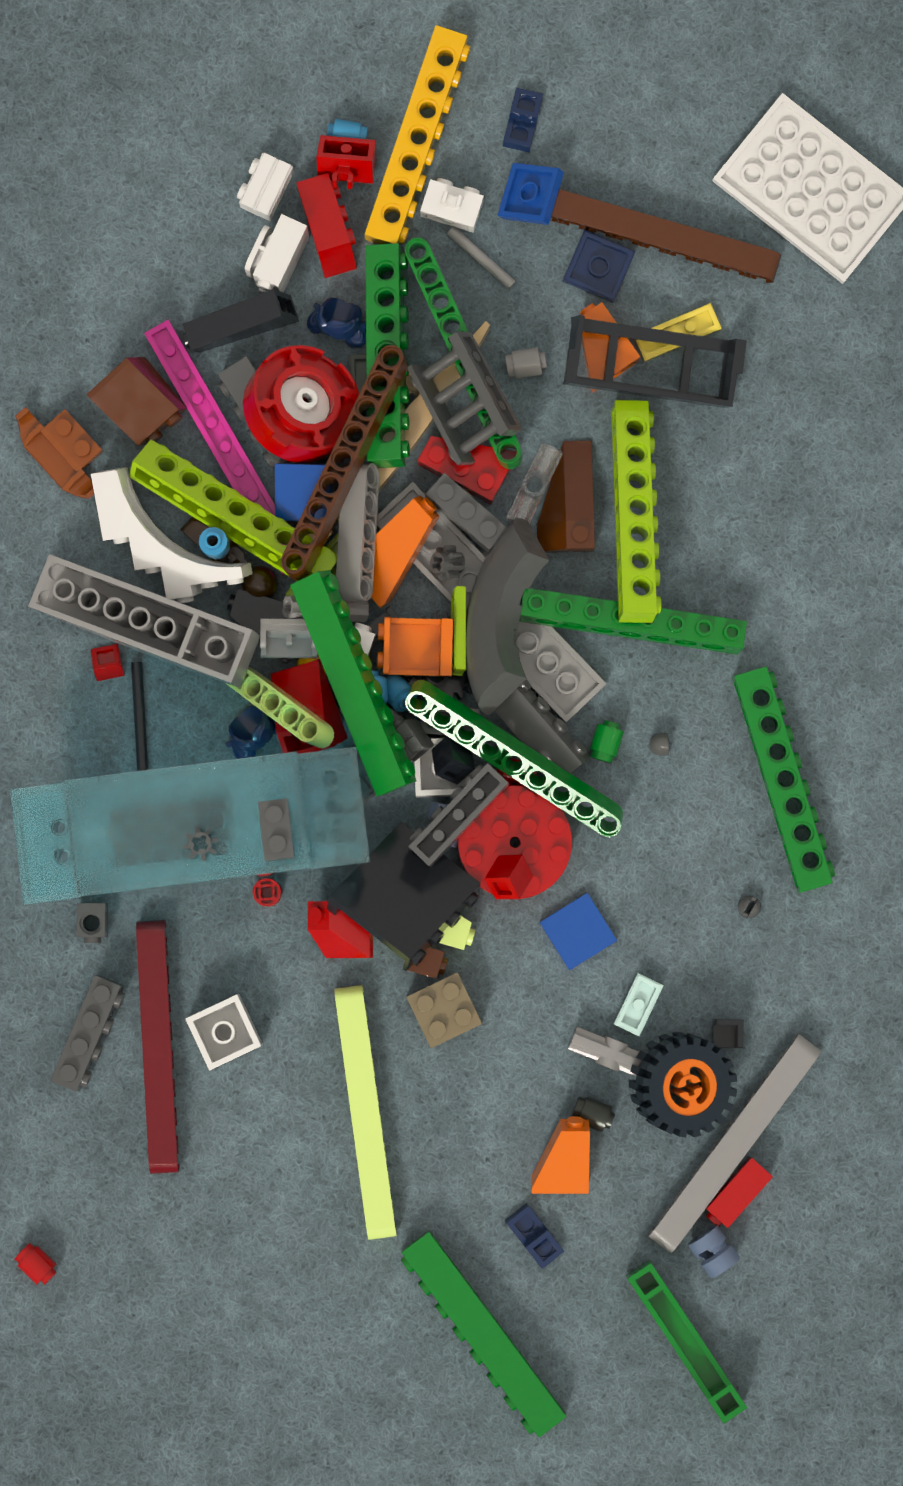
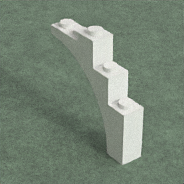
[91,467,253,603]

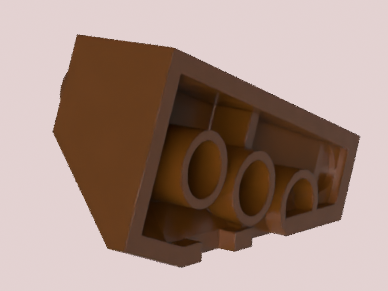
[537,441,595,553]

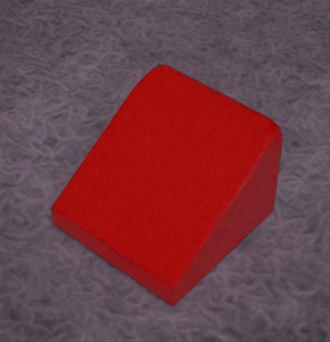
[91,643,125,681]

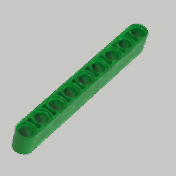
[405,238,523,469]
[405,680,623,837]

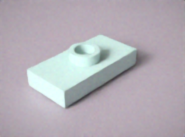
[613,973,664,1036]

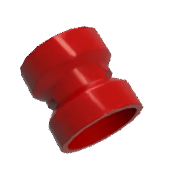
[253,878,282,907]

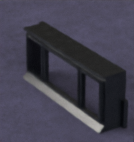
[563,315,747,408]

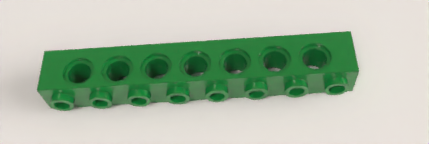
[366,243,410,468]
[519,588,747,655]
[732,666,835,893]

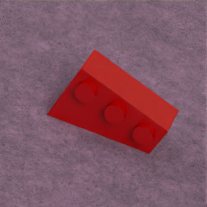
[296,173,357,278]
[417,436,517,505]

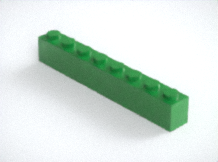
[290,570,417,797]
[401,1230,566,1437]

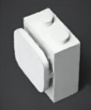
[245,214,310,294]

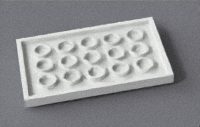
[712,93,903,284]

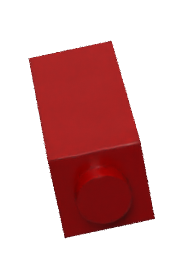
[706,1156,773,1228]

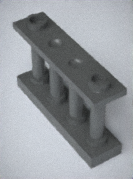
[407,331,522,465]

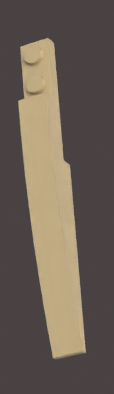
[308,321,490,543]

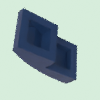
[503,88,543,153]
[505,1203,564,1269]

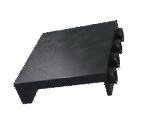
[327,822,481,971]

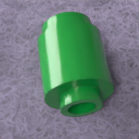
[589,720,624,764]

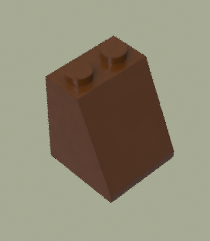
[86,357,187,446]

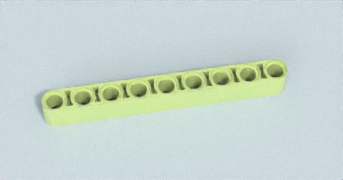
[334,985,397,1240]

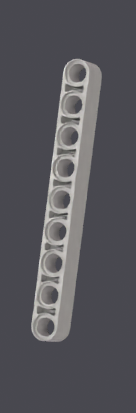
[648,1033,821,1254]

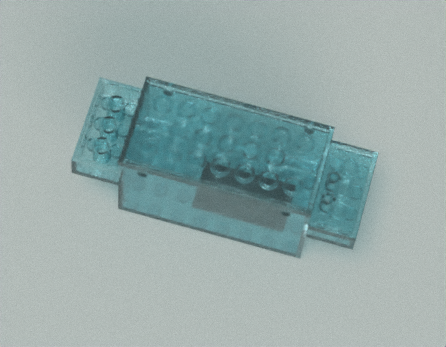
[10,747,371,905]

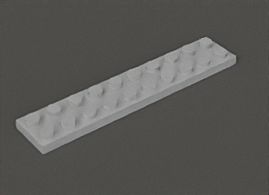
[377,482,607,723]

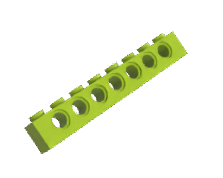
[611,400,661,623]
[129,440,337,581]

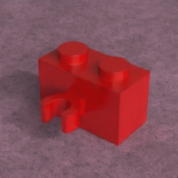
[316,135,377,189]

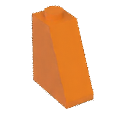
[580,302,640,393]
[531,1116,590,1194]

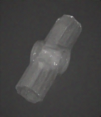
[506,443,563,525]

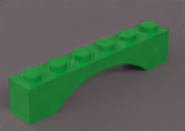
[626,1260,747,1424]

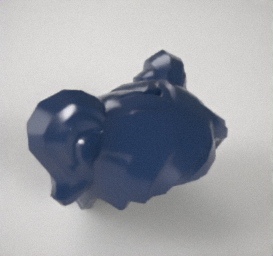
[307,297,366,348]
[226,705,276,762]

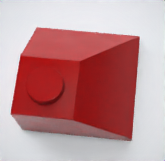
[308,901,373,958]

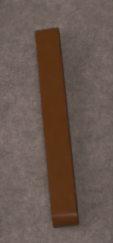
[551,189,781,283]
[281,345,408,581]

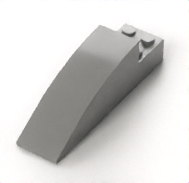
[28,554,260,688]

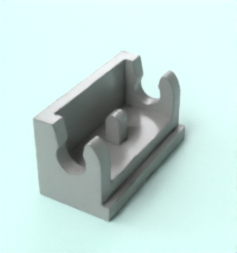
[260,619,318,658]

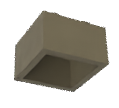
[406,972,482,1048]

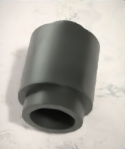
[571,1096,615,1132]

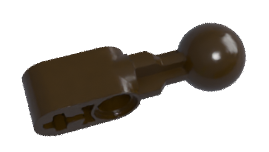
[180,516,278,598]

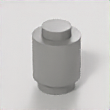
[505,347,547,379]

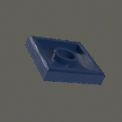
[562,230,636,303]

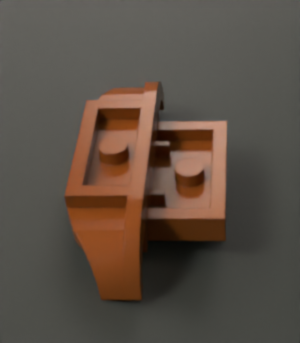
[15,407,103,499]

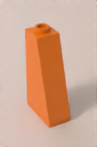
[371,496,440,608]

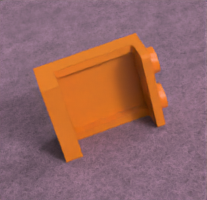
[377,617,453,676]

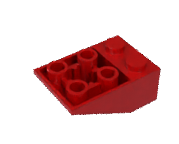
[271,659,348,760]

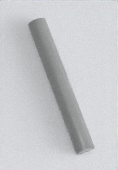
[447,226,516,289]

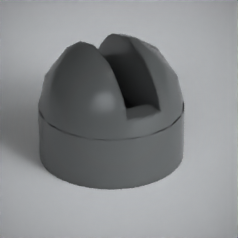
[649,733,669,756]
[738,896,761,918]

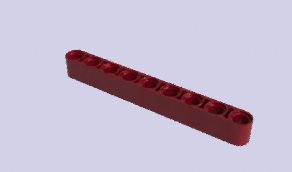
[136,920,180,1174]

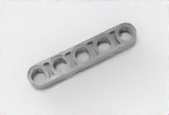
[336,463,379,601]

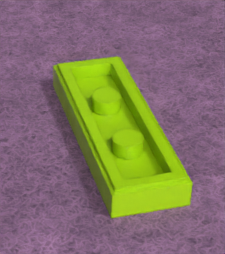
[451,586,466,676]

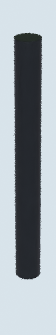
[131,662,149,775]

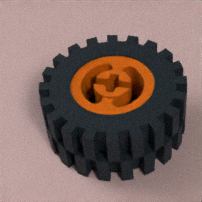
[629,1032,737,1138]

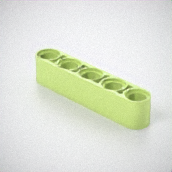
[226,667,334,748]

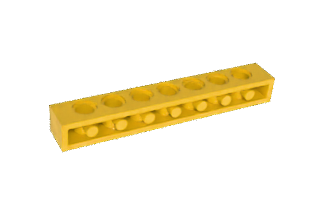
[365,25,471,244]

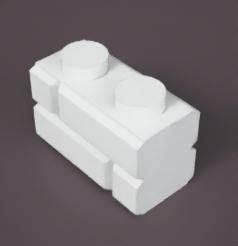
[237,153,294,222]

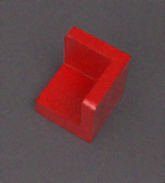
[485,855,533,899]

